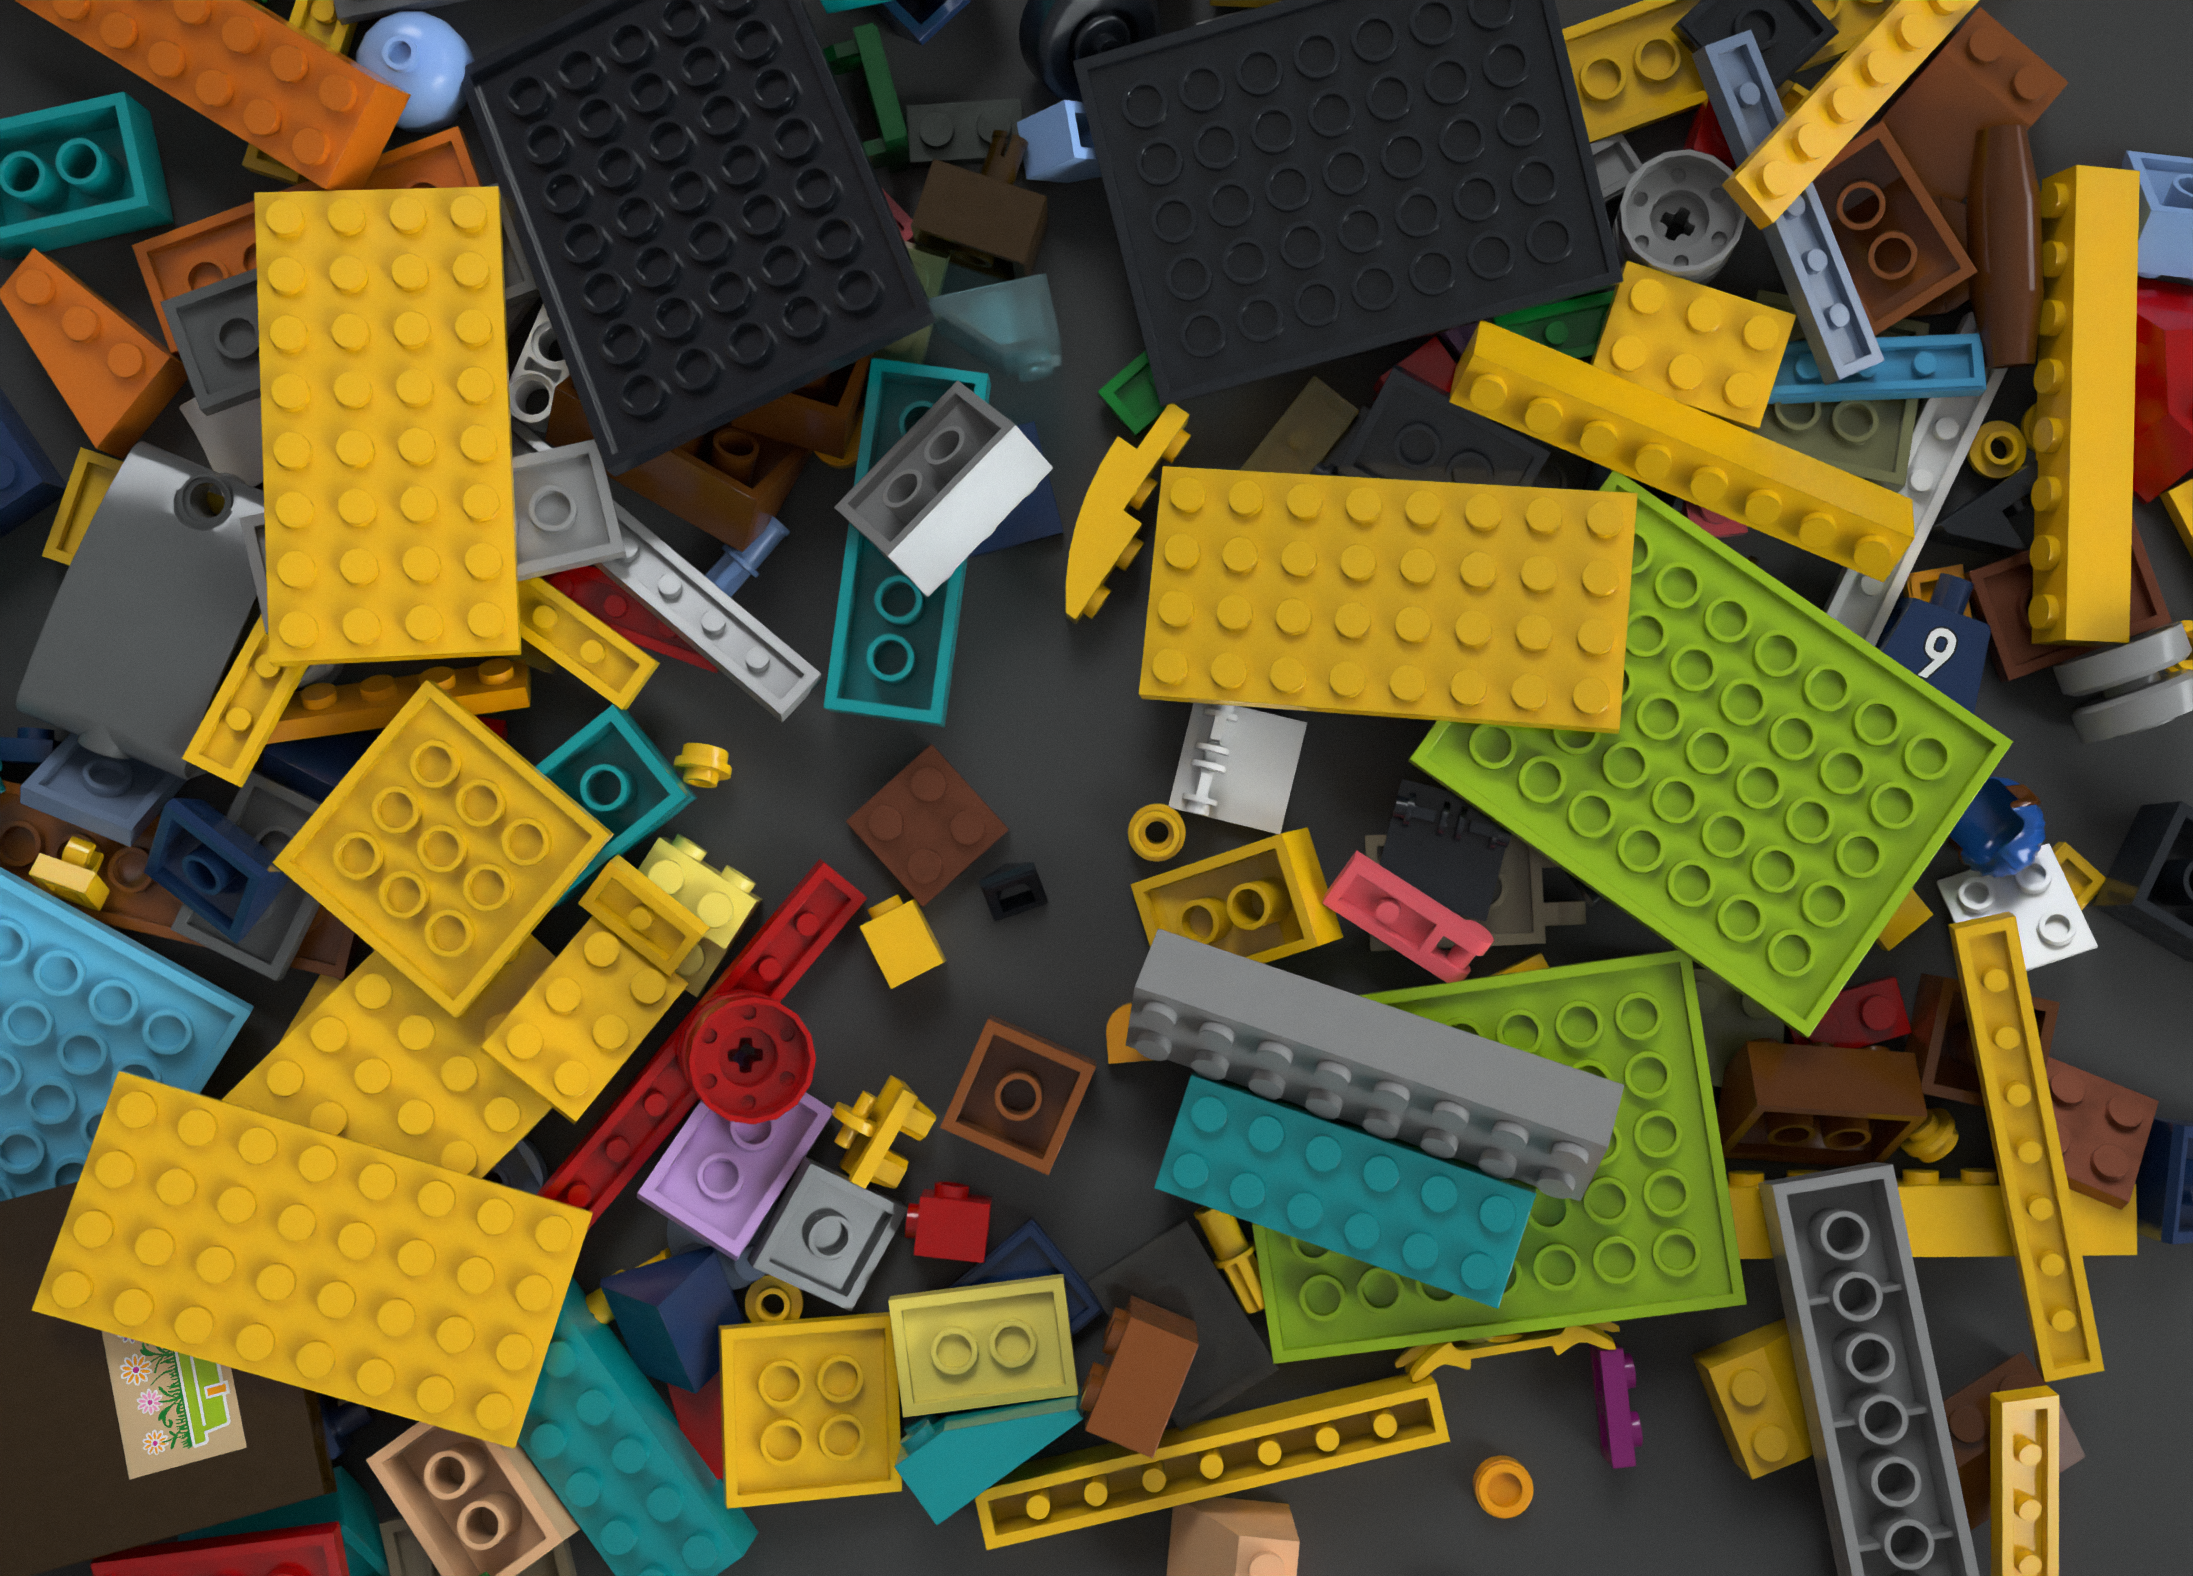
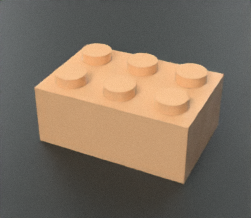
[366,1422,581,1576]

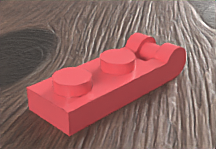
[1322,850,1494,983]

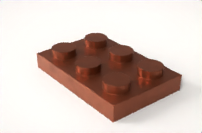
[1964,515,2172,682]

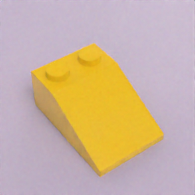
[1130,827,1344,964]
[1692,1318,1813,1480]

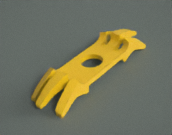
[1394,1322,1620,1383]

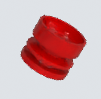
[677,989,816,1125]

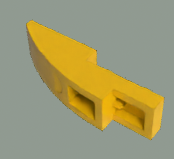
[1066,404,1191,624]

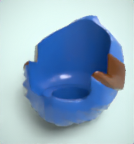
[1949,777,2046,878]

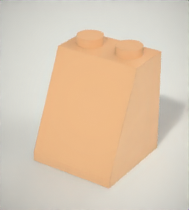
[1166,1497,1300,1576]

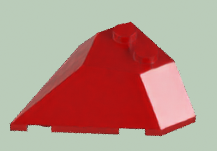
[2133,277,2193,505]

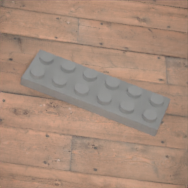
[239,439,627,635]

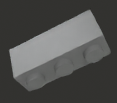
[834,380,1053,597]

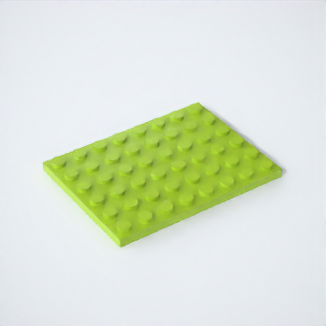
[1408,470,2013,1037]
[1252,949,1747,1364]

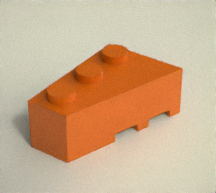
[0,248,188,459]

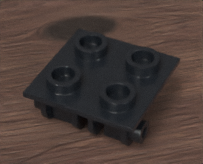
[1379,779,1511,921]

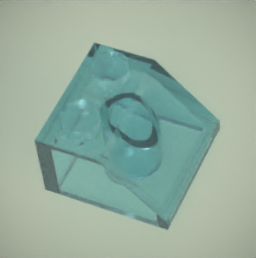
[929,273,1062,382]

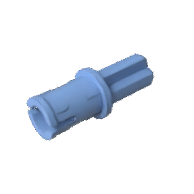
[704,516,790,598]

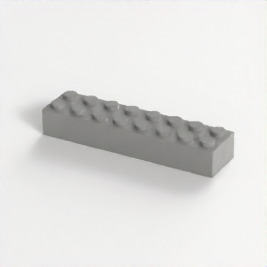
[1126,928,1624,1201]
[1758,1162,1980,1576]

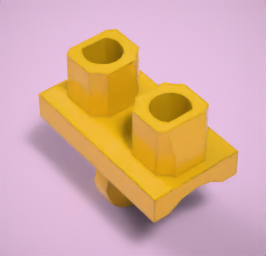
[831,1075,936,1189]

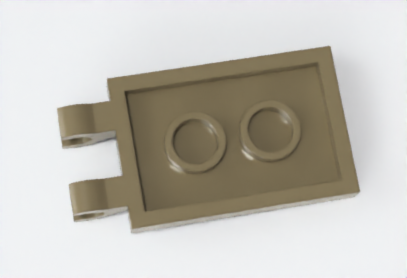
[1364,833,1586,951]

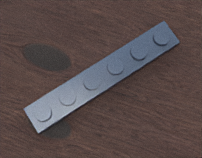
[1692,29,1885,386]

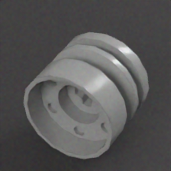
[1612,149,1747,286]

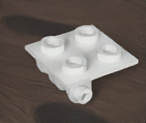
[1168,703,1307,834]
[1936,843,2098,971]

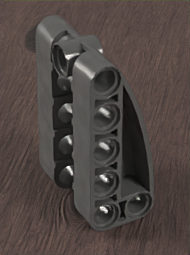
[16,441,264,780]

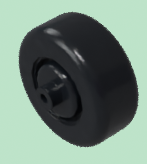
[1019,0,1161,102]

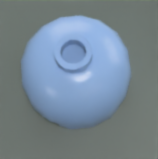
[356,11,475,133]

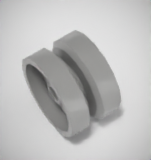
[2053,622,2193,744]

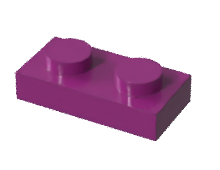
[1589,1338,1643,1469]

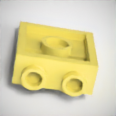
[638,834,763,997]

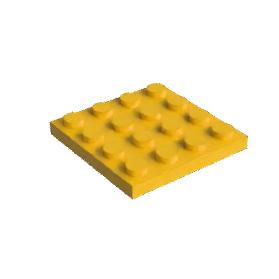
[272,679,614,1018]

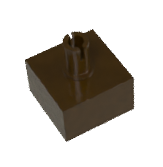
[911,130,1049,290]

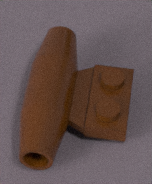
[1904,124,2045,369]

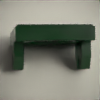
[823,23,911,174]

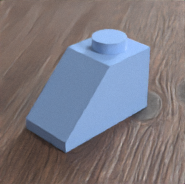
[1017,100,1102,183]

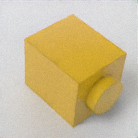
[859,894,946,989]

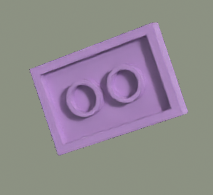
[637,1050,833,1261]

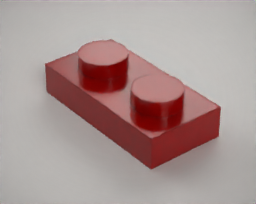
[1784,976,1912,1049]

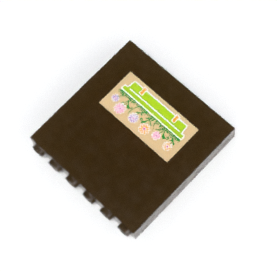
[0,1182,338,1576]

